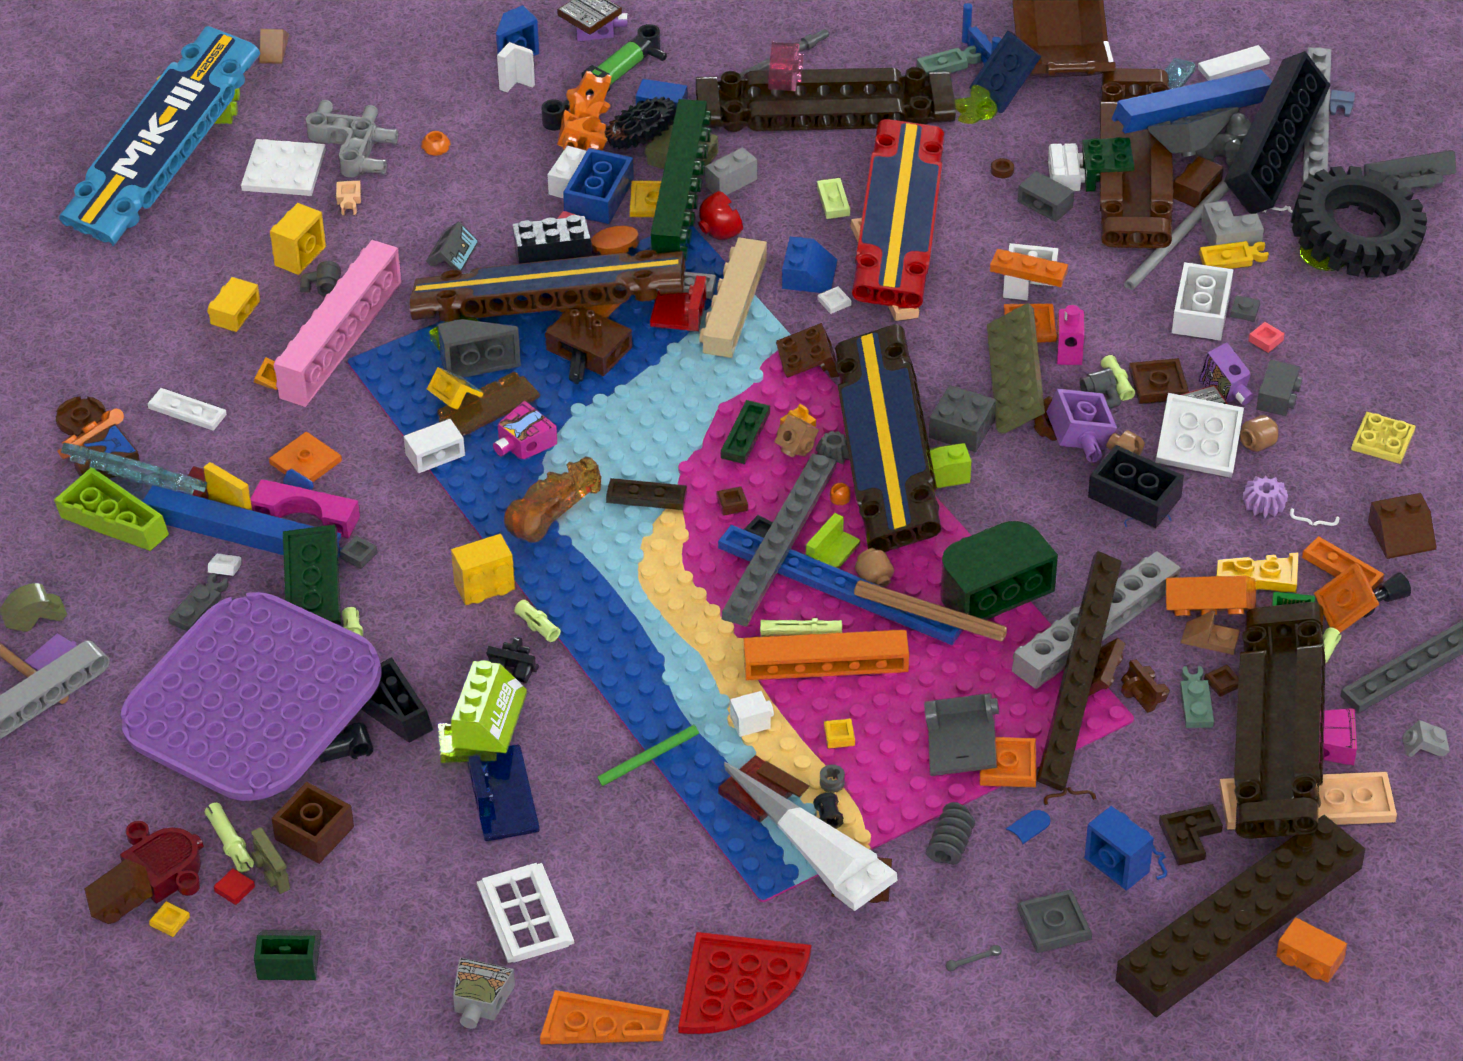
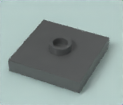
[1017,889,1092,953]

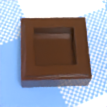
[716,486,748,516]
[1204,664,1239,697]

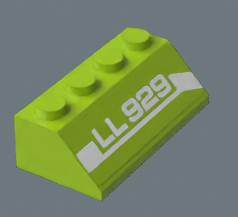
[451,660,527,753]

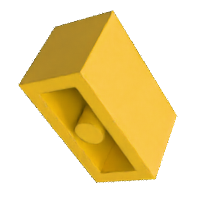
[207,277,260,332]

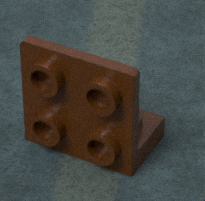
[776,323,839,378]

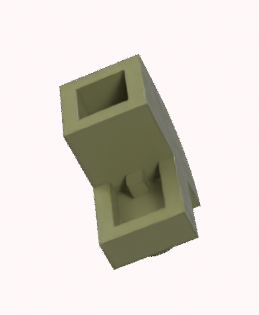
[0,583,67,632]

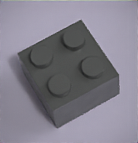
[929,385,996,452]

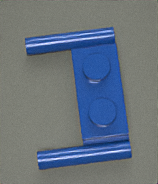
[962,3,1001,64]

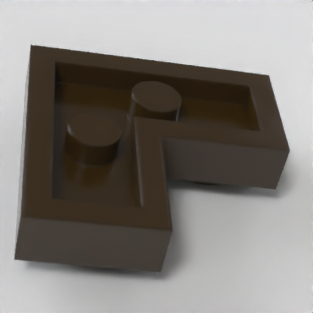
[1159,804,1223,866]

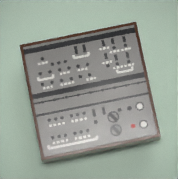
[557,0,622,35]

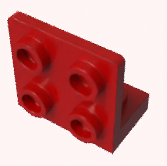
[650,275,707,332]

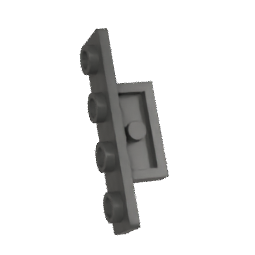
[1364,150,1456,191]

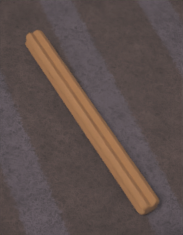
[854,580,1007,642]

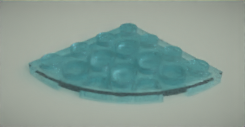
[61,443,207,495]

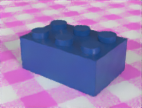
[563,148,634,224]

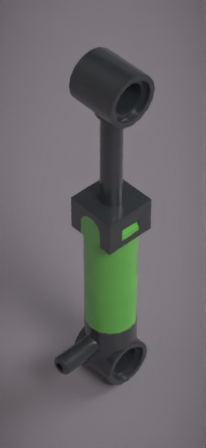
[541,24,667,131]

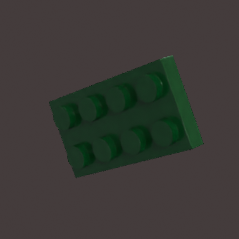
[283,524,341,625]

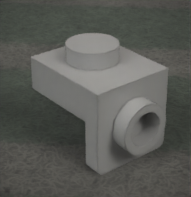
[1402,720,1450,757]

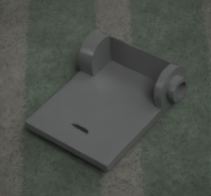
[924,693,999,776]

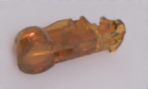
[504,456,602,543]

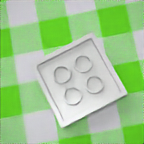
[241,139,326,196]
[1155,393,1244,478]

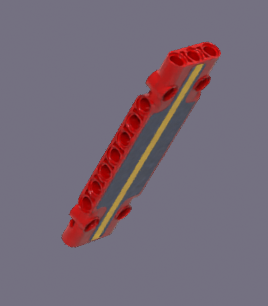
[852,119,944,309]

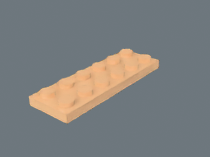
[1219,772,1397,830]

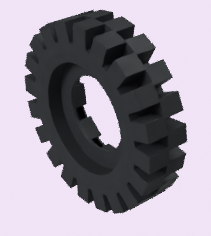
[1291,166,1427,278]

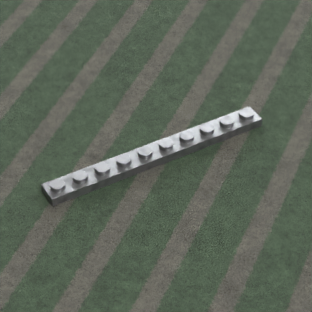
[1303,47,1331,184]

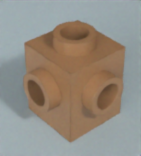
[774,415,819,458]

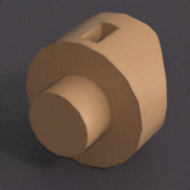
[1106,430,1145,455]

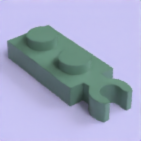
[917,46,981,76]
[1180,666,1214,728]

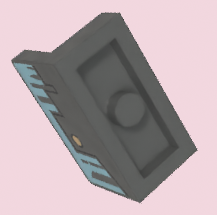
[426,221,478,271]

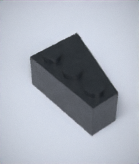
[361,657,433,743]

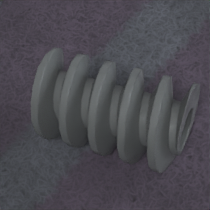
[926,802,975,865]

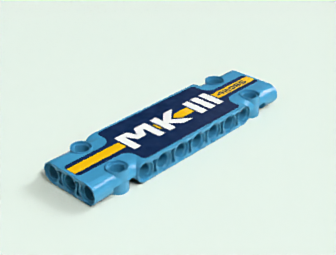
[59,26,260,246]

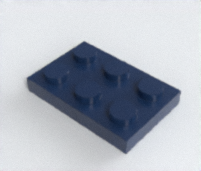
[969,31,1042,113]

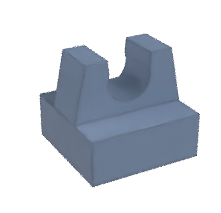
[1330,90,1355,117]

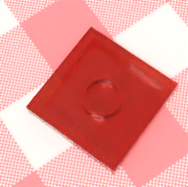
[718,755,792,822]

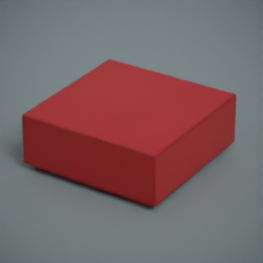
[214,868,255,905]

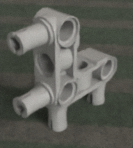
[306,100,398,177]

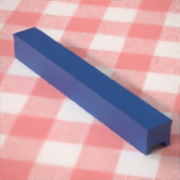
[1112,69,1272,134]
[141,485,342,558]

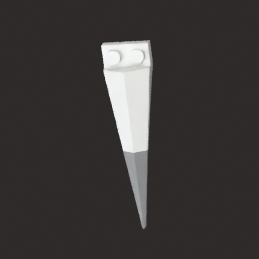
[724,762,898,911]

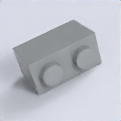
[705,147,757,195]

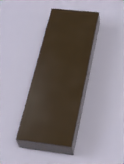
[606,478,687,510]

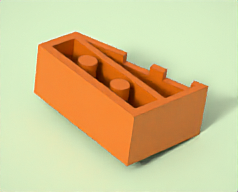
[1166,575,1256,616]

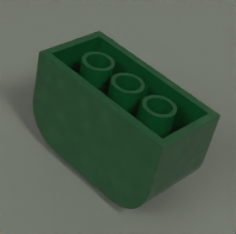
[940,521,1058,620]

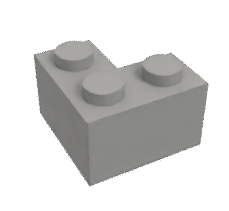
[1201,201,1264,246]

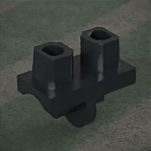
[486,637,539,683]

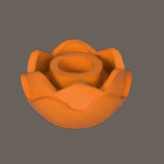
[421,131,451,156]

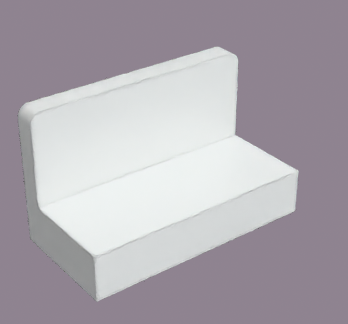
[497,42,535,92]

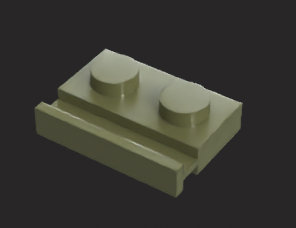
[251,827,290,894]

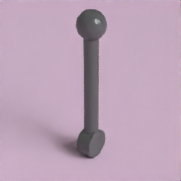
[946,945,1002,971]

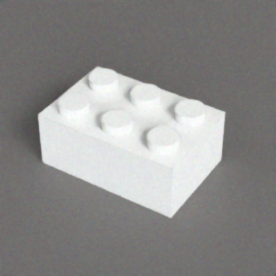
[1172,262,1233,340]

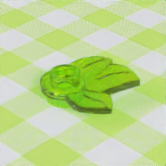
[955,85,997,124]

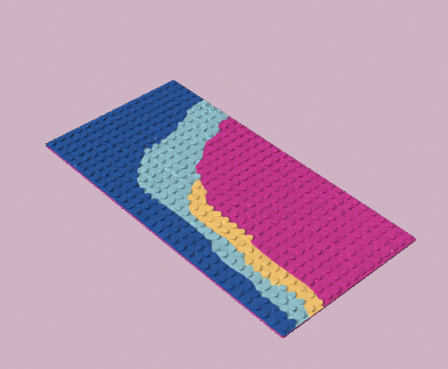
[347,226,1134,902]

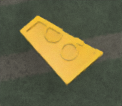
[1216,553,1298,593]

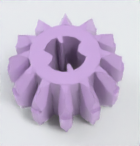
[1243,475,1288,519]

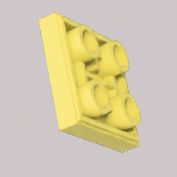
[1351,412,1416,464]

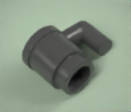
[300,261,341,297]
[1080,367,1121,409]

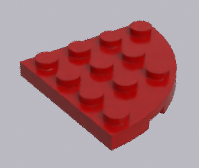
[678,932,812,1034]

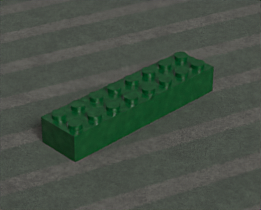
[651,99,712,261]

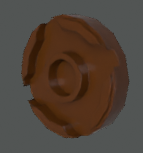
[55,396,106,436]

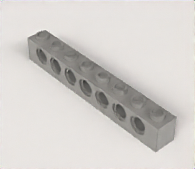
[1012,551,1181,689]

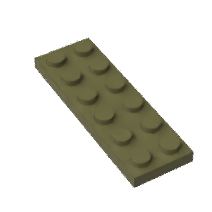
[987,303,1045,433]

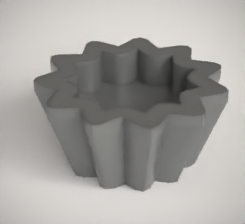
[816,431,849,464]

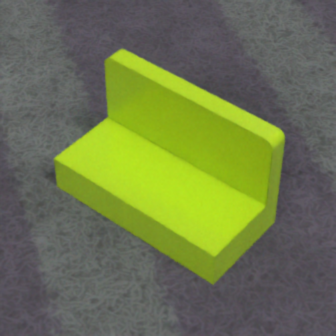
[806,513,860,569]

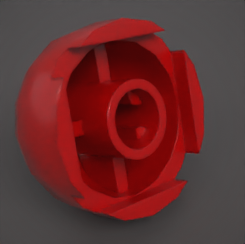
[698,190,743,240]

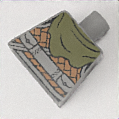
[453,958,515,1029]

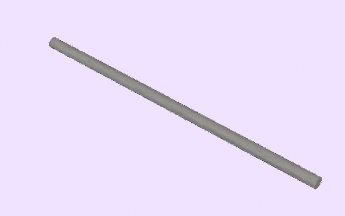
[1124,177,1230,291]

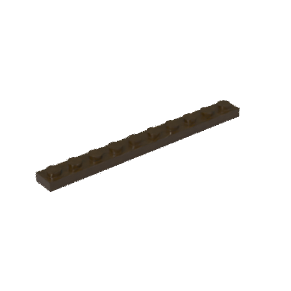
[1036,551,1122,791]

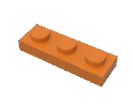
[990,249,1068,287]
[1302,536,1384,591]

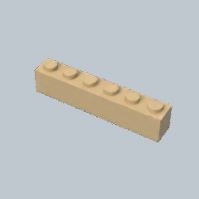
[699,237,767,358]

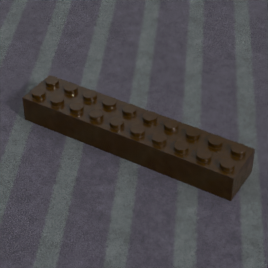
[1115,815,1366,1018]

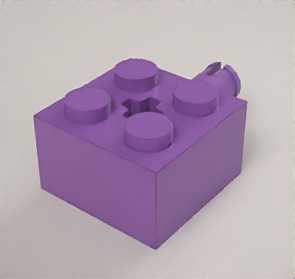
[1046,389,1117,462]

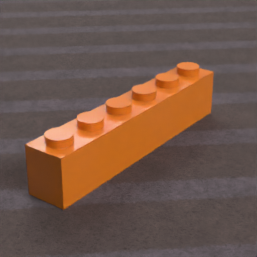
[743,630,909,680]

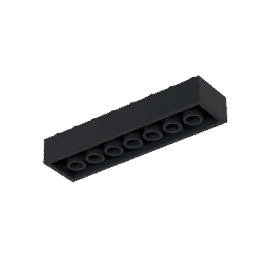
[1224,51,1331,214]

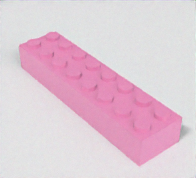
[274,240,401,407]

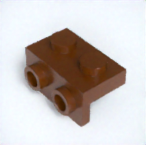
[1089,638,1126,696]

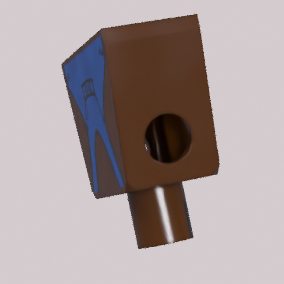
[74,424,141,479]

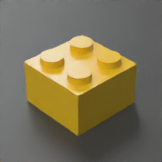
[270,203,326,275]
[451,534,515,605]

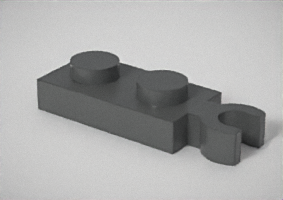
[168,573,228,631]

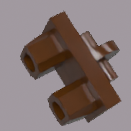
[1121,659,1170,713]

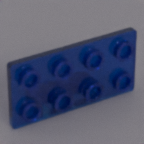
[466,744,540,841]

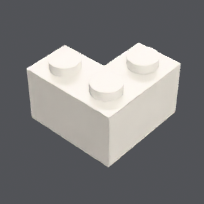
[1003,243,1058,300]

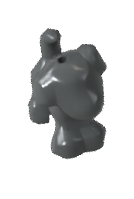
[1196,113,1252,167]

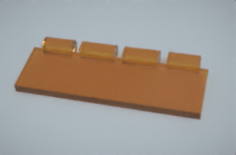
[438,372,540,436]

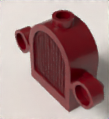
[120,821,204,904]

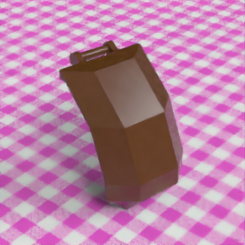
[1012,0,1116,77]

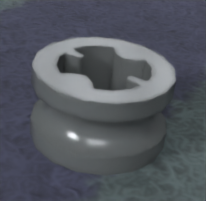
[820,765,845,793]

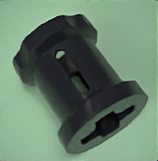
[813,792,844,829]

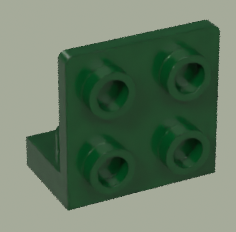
[1082,137,1134,192]

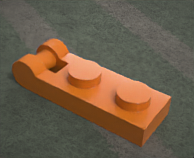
[57,408,124,459]

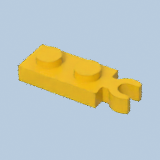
[1199,241,1269,269]

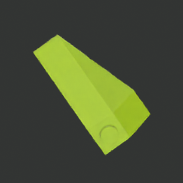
[930,443,971,488]

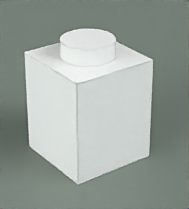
[730,691,774,737]

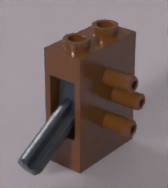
[545,307,632,384]

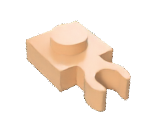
[336,181,361,215]

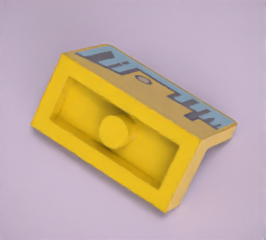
[427,367,484,410]

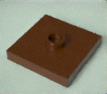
[1129,358,1189,404]

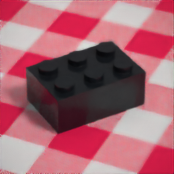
[513,215,592,264]
[1088,445,1184,528]

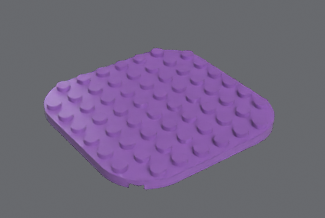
[120,592,381,801]

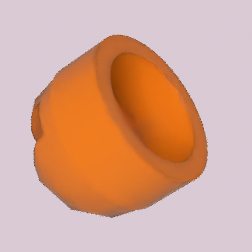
[830,482,851,505]

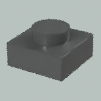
[1230,295,1260,322]
[340,535,378,569]

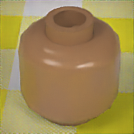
[1240,415,1279,452]
[855,548,894,587]

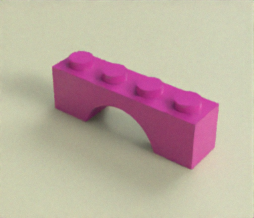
[250,479,360,539]

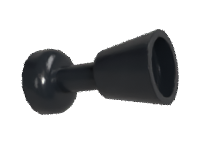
[1363,572,1411,617]

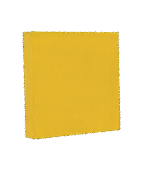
[630,181,661,217]
[203,462,252,510]

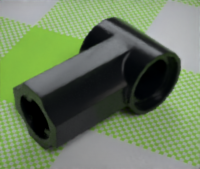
[319,723,373,763]

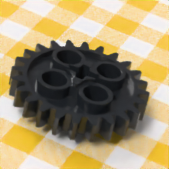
[605,96,677,150]

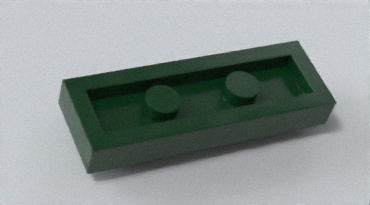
[721,400,770,464]

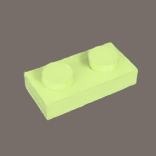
[817,178,850,219]

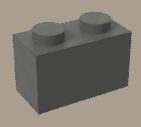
[1018,171,1074,222]
[1256,360,1303,416]

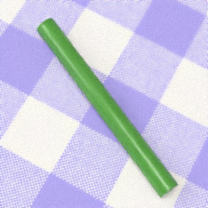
[597,724,699,787]

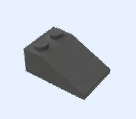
[438,319,521,378]

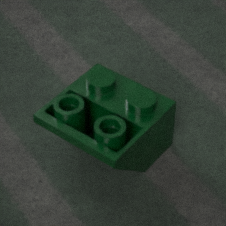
[254,930,321,980]

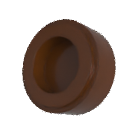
[990,158,1014,179]

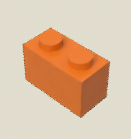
[1276,917,1348,983]

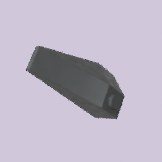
[1148,107,1239,157]

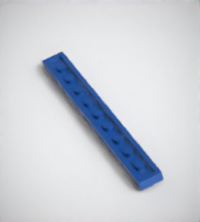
[718,525,963,645]

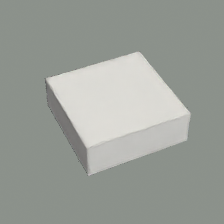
[817,287,851,314]
[208,553,241,576]

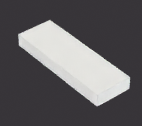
[1198,45,1270,81]
[148,388,227,431]

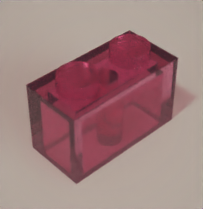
[768,42,804,91]

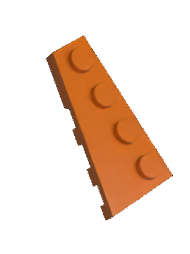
[540,990,670,1044]

